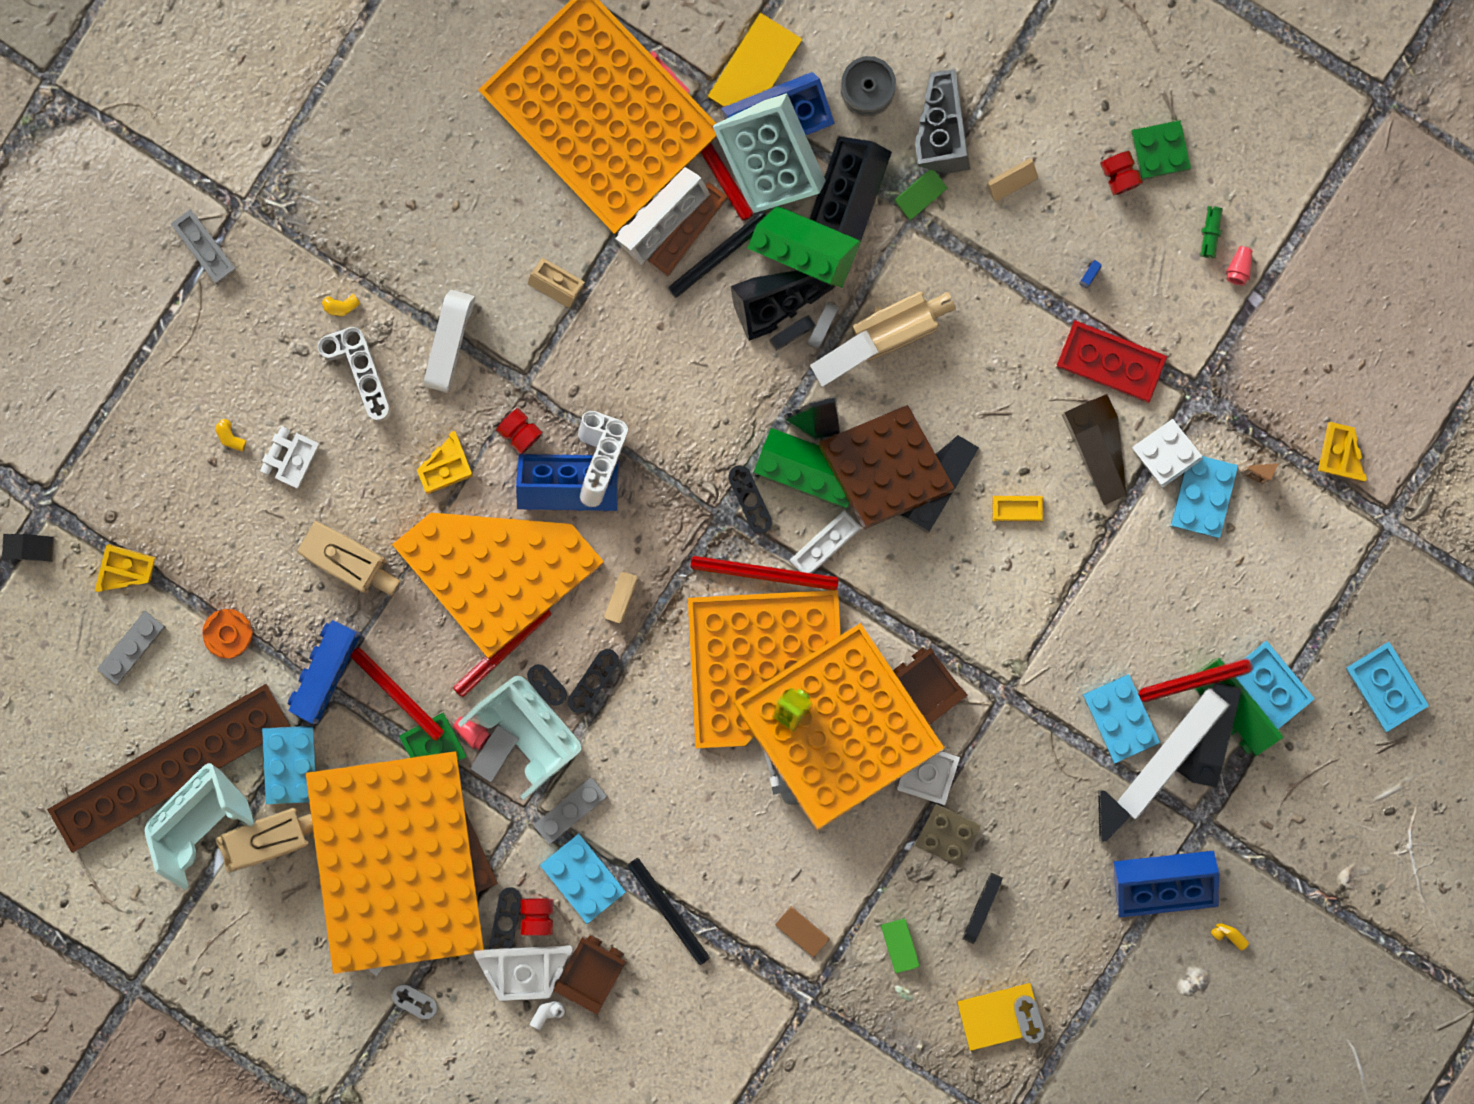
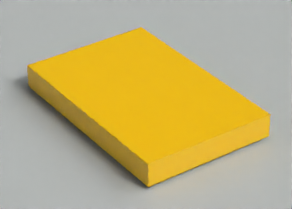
[957,982,1040,1051]

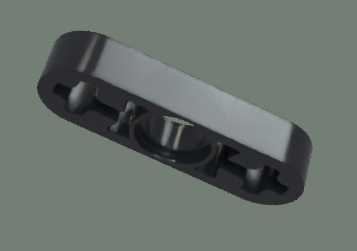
[729,465,772,534]
[568,649,619,713]
[962,872,1003,945]
[489,887,522,950]

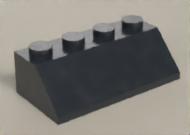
[810,136,892,241]

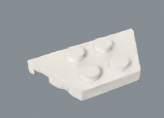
[474,945,572,1001]

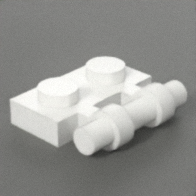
[260,426,320,489]

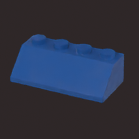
[721,72,835,135]
[516,454,619,511]
[287,620,362,724]
[1114,851,1219,918]

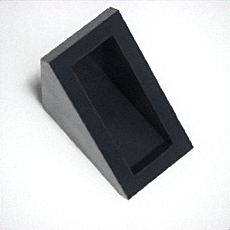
[2,534,54,562]
[1098,790,1131,841]

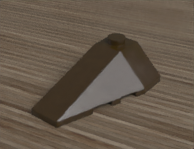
[1062,394,1127,505]

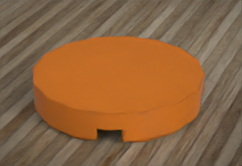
[202,609,253,659]

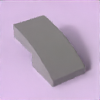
[470,725,519,783]

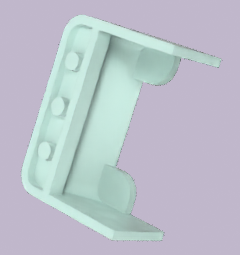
[457,676,581,800]
[145,764,254,890]

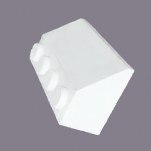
[615,167,710,265]

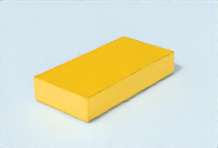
[992,496,1043,522]

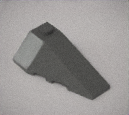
[915,69,971,174]

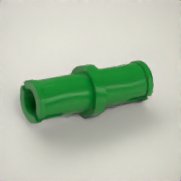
[1200,206,1223,259]

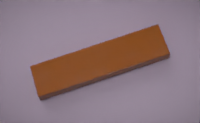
[648,182,728,276]

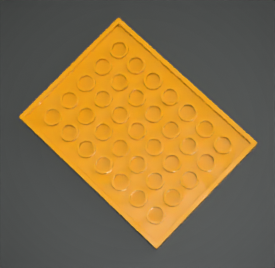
[478,0,717,234]
[306,751,484,974]

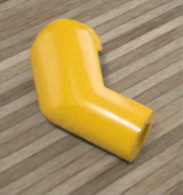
[322,294,361,317]
[215,419,247,452]
[1211,923,1249,951]

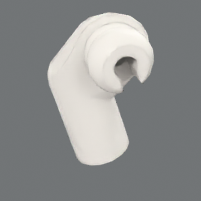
[530,1001,565,1030]

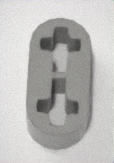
[808,302,839,350]
[392,984,438,1019]
[1014,995,1044,1043]

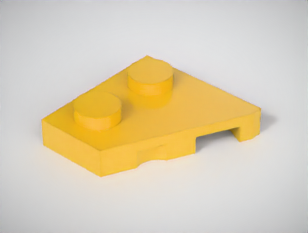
[1318,422,1367,482]
[417,431,473,495]
[94,544,156,592]

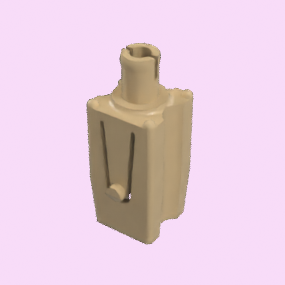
[852,291,956,362]
[297,521,401,596]
[216,808,314,873]

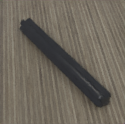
[668,211,767,298]
[628,858,709,965]

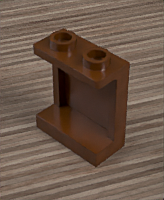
[893,647,968,725]
[553,935,627,1015]

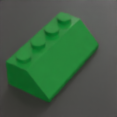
[747,206,861,288]
[753,428,849,510]
[1194,658,1284,756]

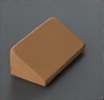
[1241,463,1279,484]
[775,906,830,957]

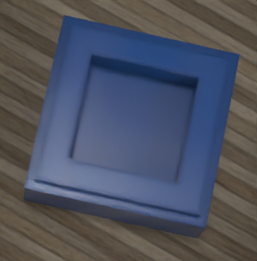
[1079,260,1102,288]

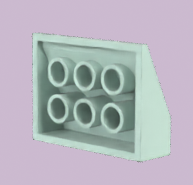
[713,93,826,213]

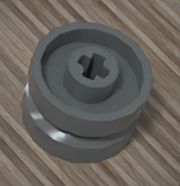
[841,56,896,116]

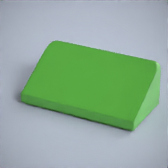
[894,170,948,221]
[881,918,920,973]

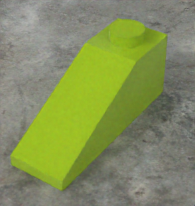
[773,688,812,731]

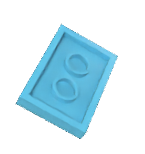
[1170,456,1238,538]
[1236,641,1315,729]
[1345,642,1429,732]
[1083,674,1160,763]
[262,726,315,804]
[540,834,626,924]

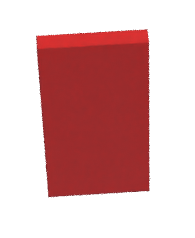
[1056,320,1168,403]

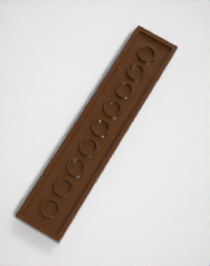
[47,684,292,853]

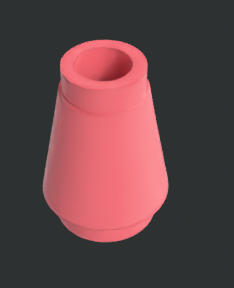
[1226,246,1253,285]
[453,716,491,751]

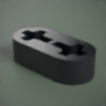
[769,315,816,351]
[527,664,567,706]

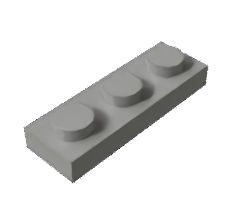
[171,209,237,284]
[97,611,166,685]
[533,777,607,845]

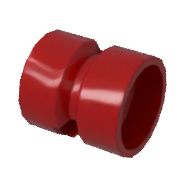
[1100,151,1143,196]
[496,408,543,455]
[521,898,553,935]

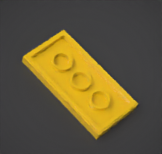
[707,13,802,107]

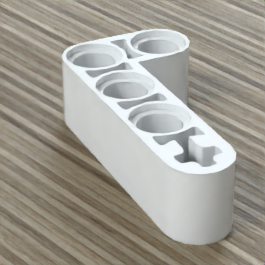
[423,290,475,393]
[318,327,391,422]
[578,411,628,507]

